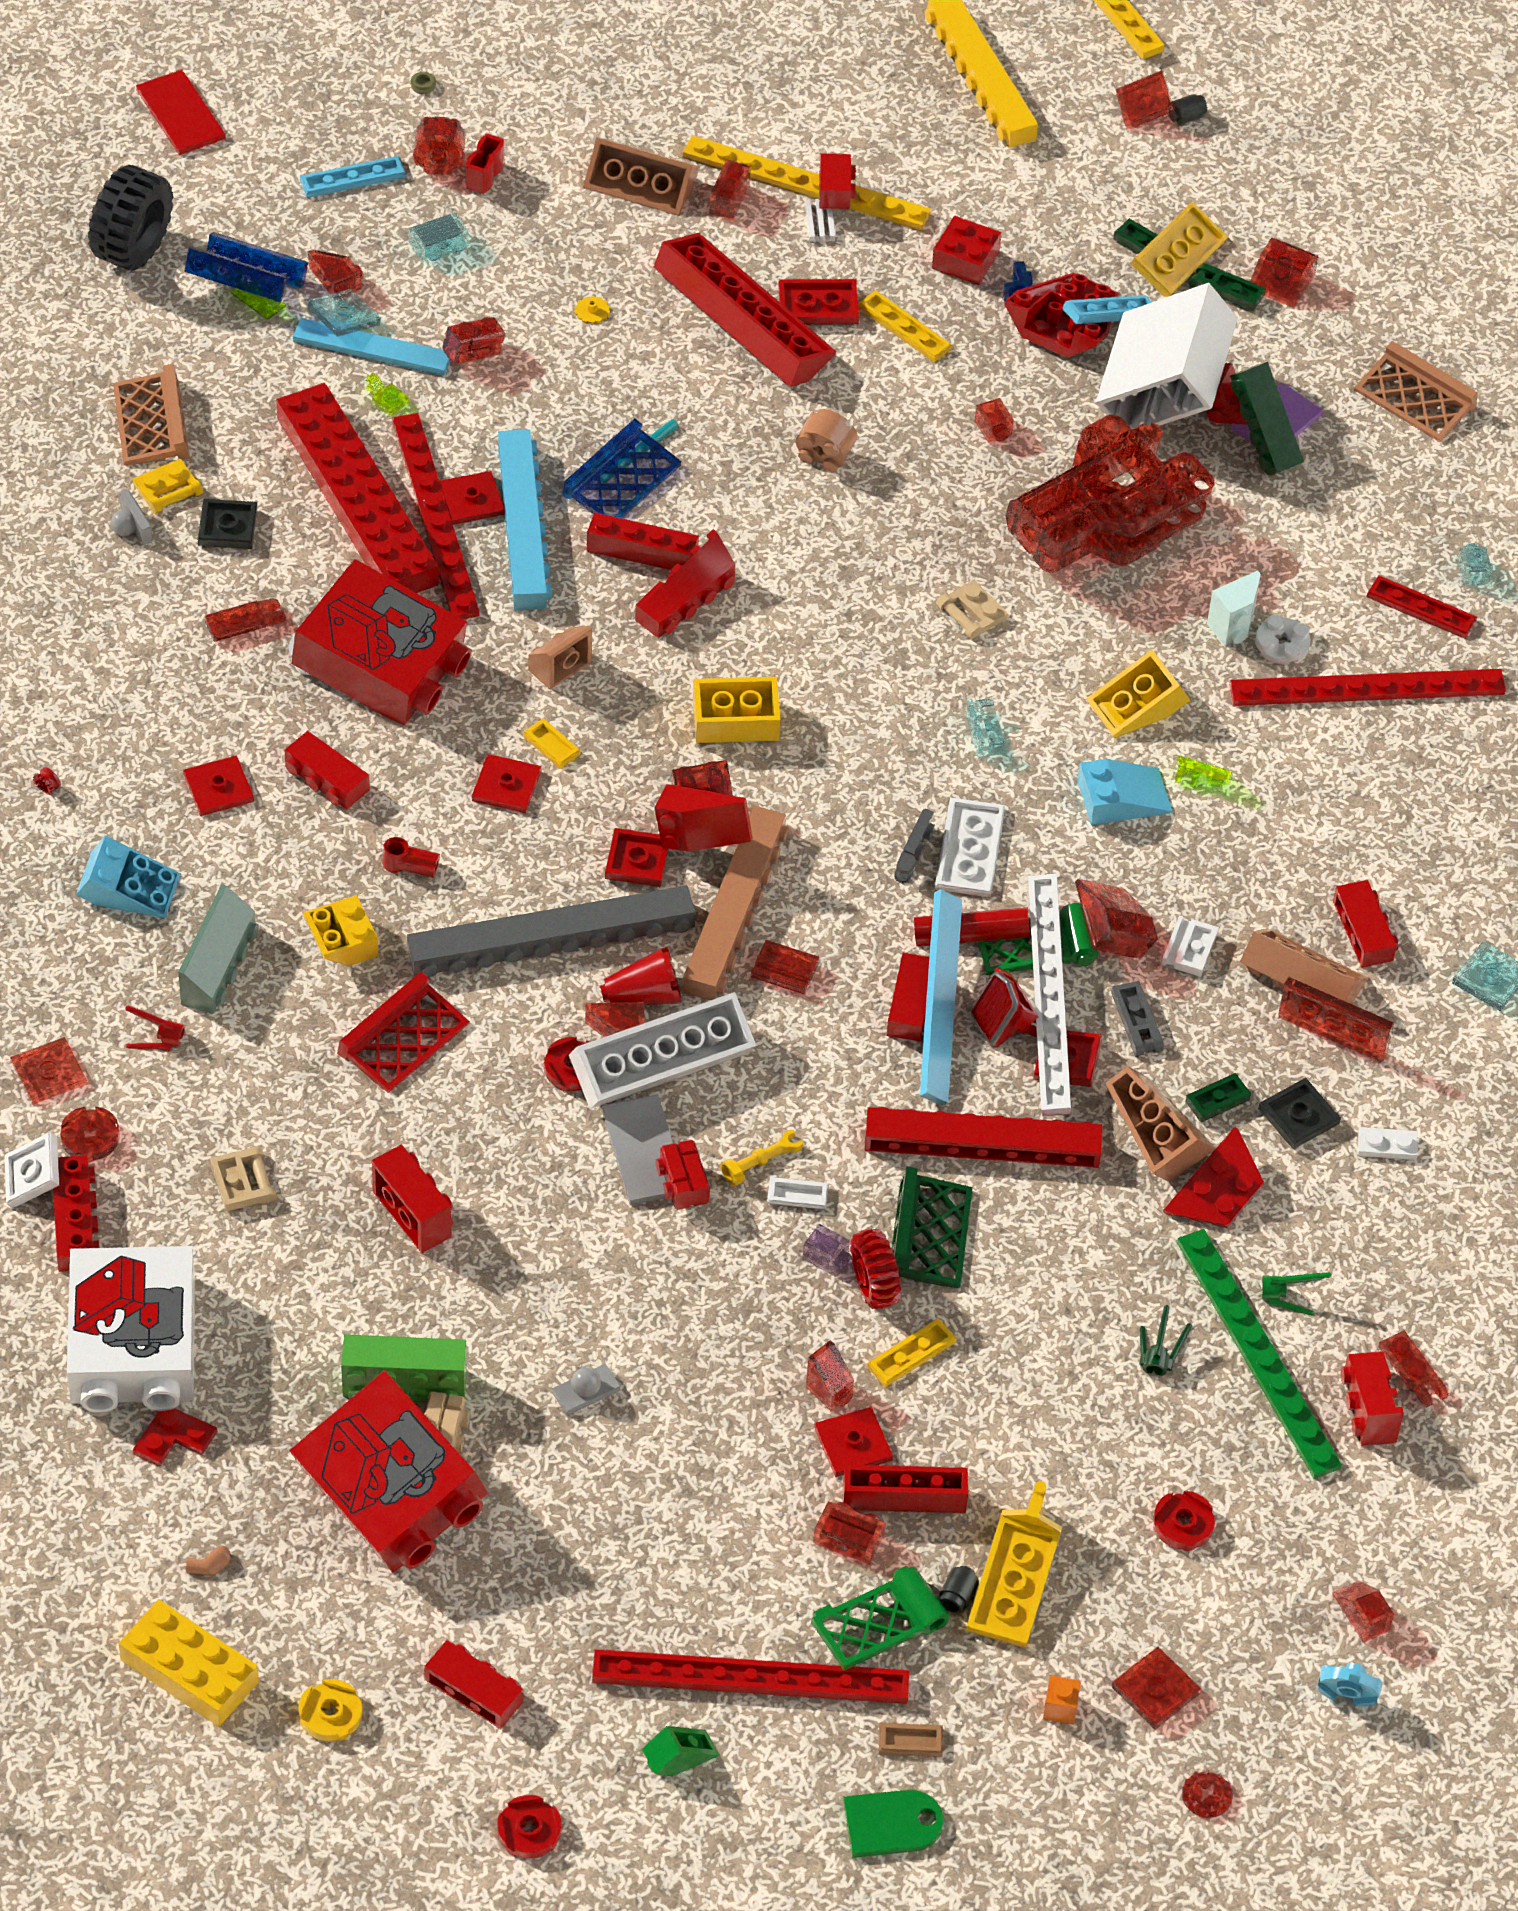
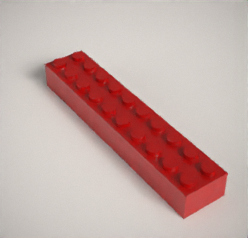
[276,382,439,593]

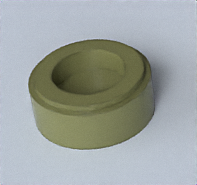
[410,72,436,94]

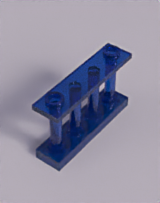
[184,232,309,302]

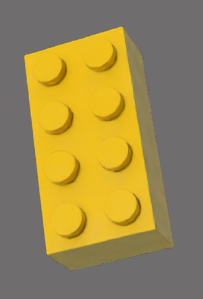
[118,1599,259,1727]

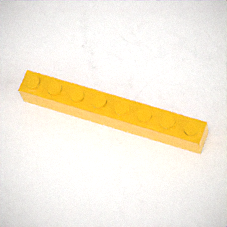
[925,0,1038,148]

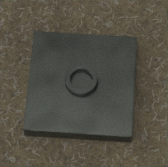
[197,499,258,549]
[1258,1078,1341,1149]

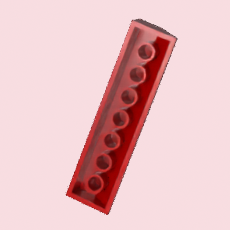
[654,232,836,387]

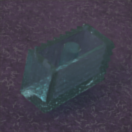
[408,212,469,263]

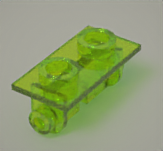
[230,273,286,320]

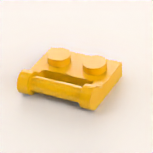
[133,458,203,514]

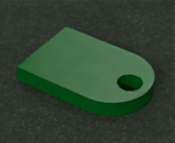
[843,1790,943,1858]

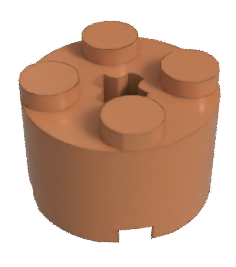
[796,409,858,472]

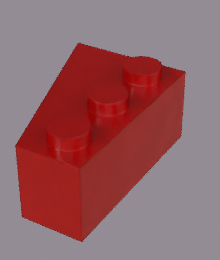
[1341,1351,1404,1446]

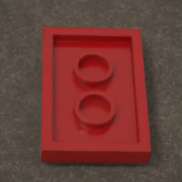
[778,279,859,325]

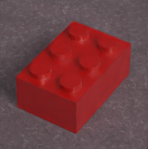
[371,1144,453,1254]

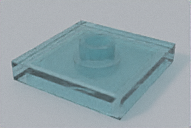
[307,289,381,337]
[1452,941,1518,1012]

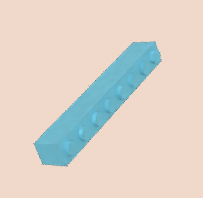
[498,429,552,610]

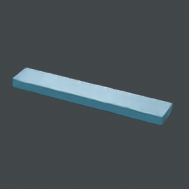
[293,318,452,376]

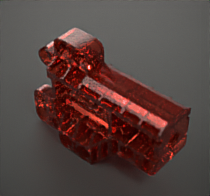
[1005,414,1215,573]

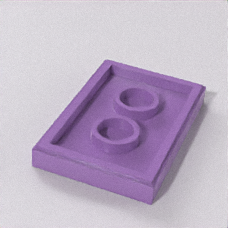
[1231,382,1323,443]

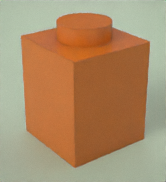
[1043,1675,1081,1725]

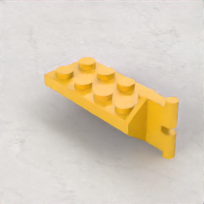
[966,1481,1062,1648]

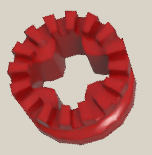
[33,767,61,795]

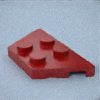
[1163,1127,1264,1228]

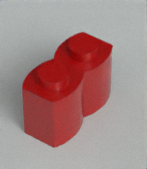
[466,133,504,194]

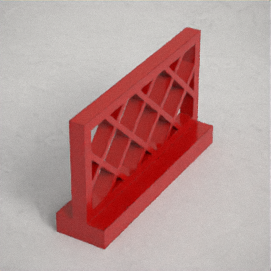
[337,972,470,1093]

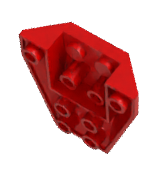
[1004,272,1119,358]

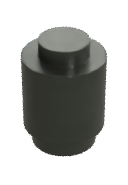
[1168,94,1208,125]
[939,1566,979,1614]

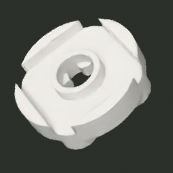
[1255,615,1311,664]

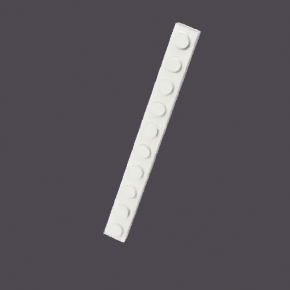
[1028,874,1072,1117]

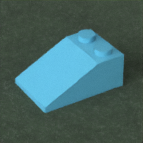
[1077,759,1173,825]

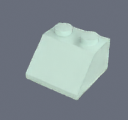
[1207,571,1261,646]

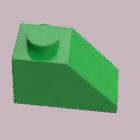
[642,1726,720,1776]

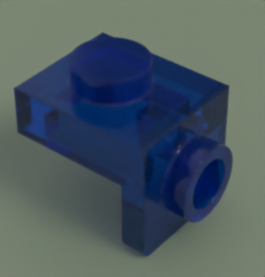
[1003,261,1033,303]

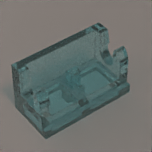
[965,699,1008,758]

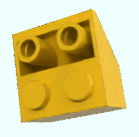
[303,895,378,966]

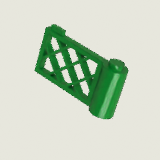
[978,903,1099,975]
[811,1566,950,1671]

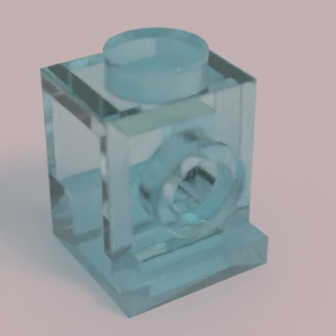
[1457,543,1493,585]

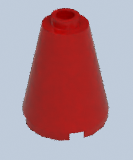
[600,947,682,1006]

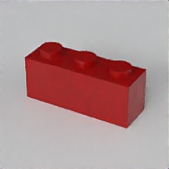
[284,730,370,810]
[1333,880,1399,968]
[886,952,930,1042]
[424,1640,523,1730]

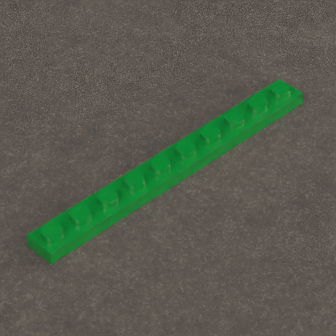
[1177,1229,1342,1479]

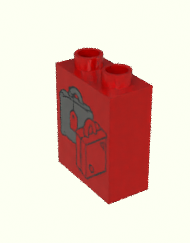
[291,559,472,725]
[289,1370,488,1573]

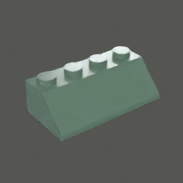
[178,884,259,1014]

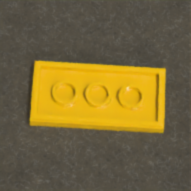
[1130,201,1229,297]

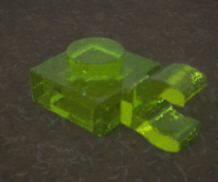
[365,373,410,416]

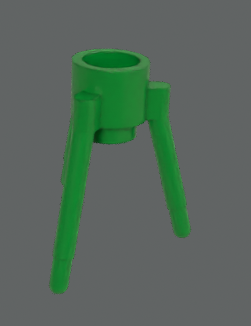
[1262,1272,1332,1316]

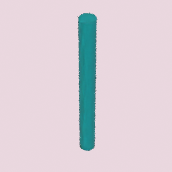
[597,419,679,484]

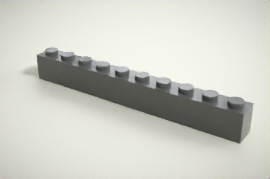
[407,885,696,977]

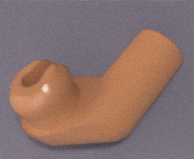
[186,1545,231,1576]

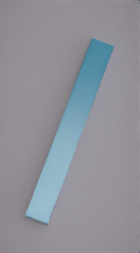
[920,889,962,1105]

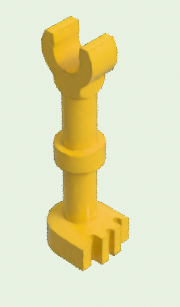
[720,1130,803,1187]

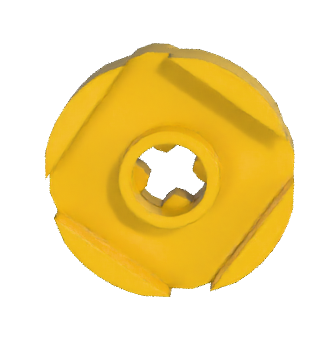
[298,1679,362,1742]

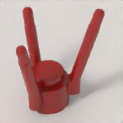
[125,1005,185,1051]

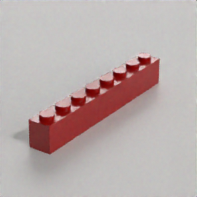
[864,1107,1102,1168]

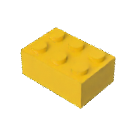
[693,677,780,743]

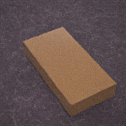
[879,1722,943,1757]

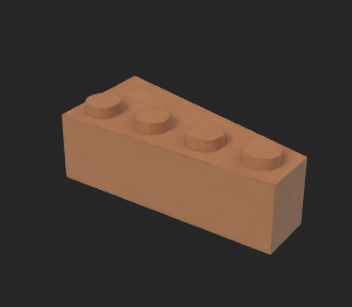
[1105,1066,1215,1182]

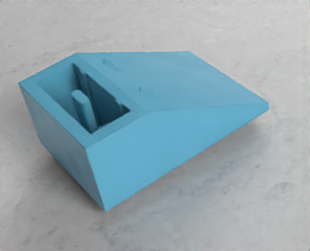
[76,835,181,918]

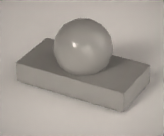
[110,490,153,545]
[552,1363,620,1416]

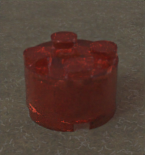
[413,116,466,175]

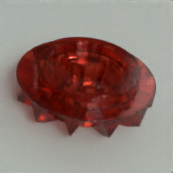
[1182,1769,1233,1818]

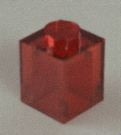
[975,398,1014,443]

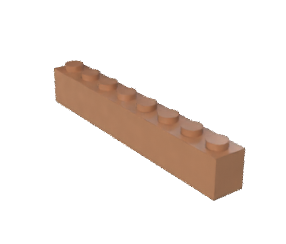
[682,805,789,1000]

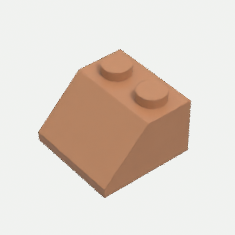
[528,626,592,690]

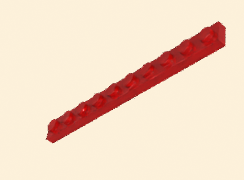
[392,413,480,619]
[1229,669,1506,706]
[592,1649,909,1704]

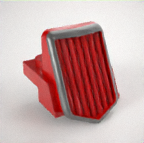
[971,967,1039,1047]

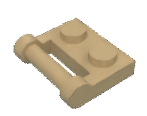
[936,580,1008,640]
[210,1147,278,1212]

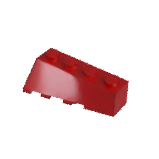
[635,529,736,639]

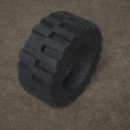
[88,165,174,271]

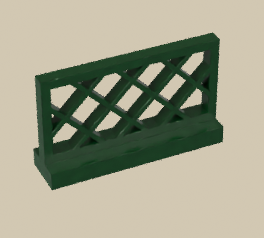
[891,1166,973,1288]

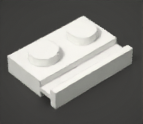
[1162,915,1219,977]

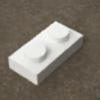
[1358,1127,1418,1160]

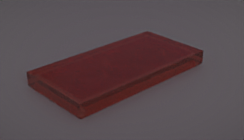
[1278,976,1394,1062]

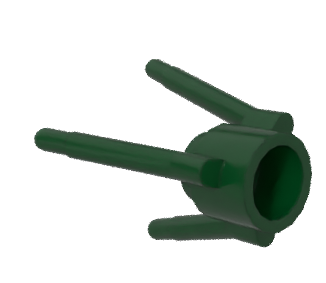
[1139,1305,1192,1376]

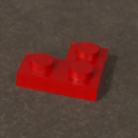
[133,1408,218,1466]

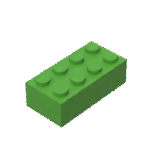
[341,1334,467,1403]

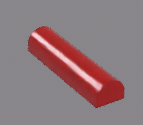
[914,907,1030,946]

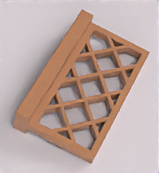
[1354,341,1478,442]
[113,363,190,465]

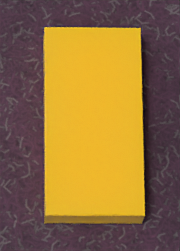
[523,718,581,769]

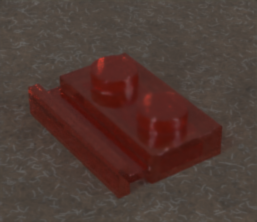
[751,940,820,995]

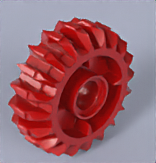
[850,1228,901,1309]

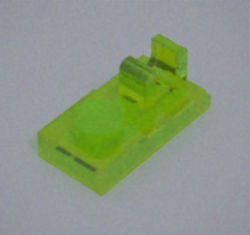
[1175,755,1233,788]

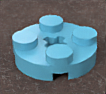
[1318,1663,1383,1707]

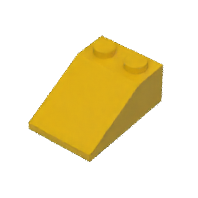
[1086,649,1191,738]

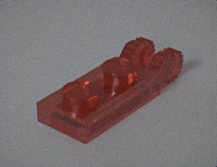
[205,598,286,642]
[1378,1330,1449,1408]

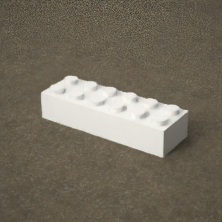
[569,992,756,1109]

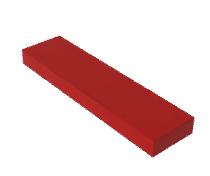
[1367,575,1477,639]

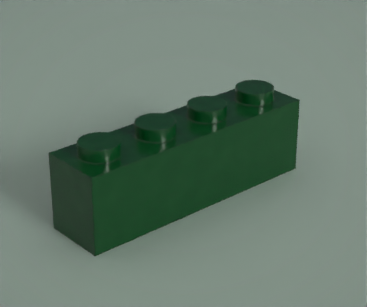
[1230,362,1304,475]

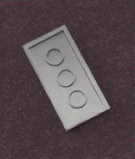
[601,1094,673,1205]

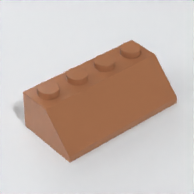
[583,137,700,215]
[1240,928,1369,1014]

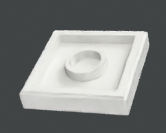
[5,1132,59,1207]

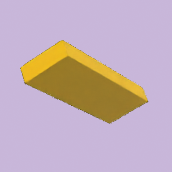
[867,1318,957,1388]

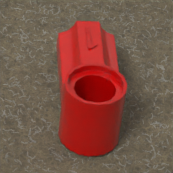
[382,837,440,878]

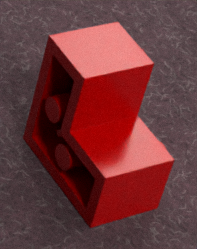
[1206,363,1247,425]

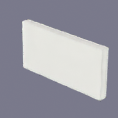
[935,797,1006,898]

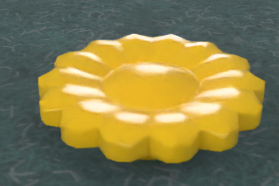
[574,296,610,324]

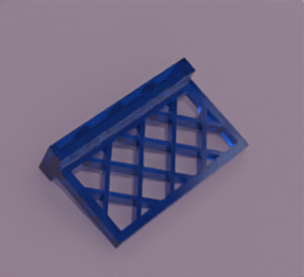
[562,418,682,518]

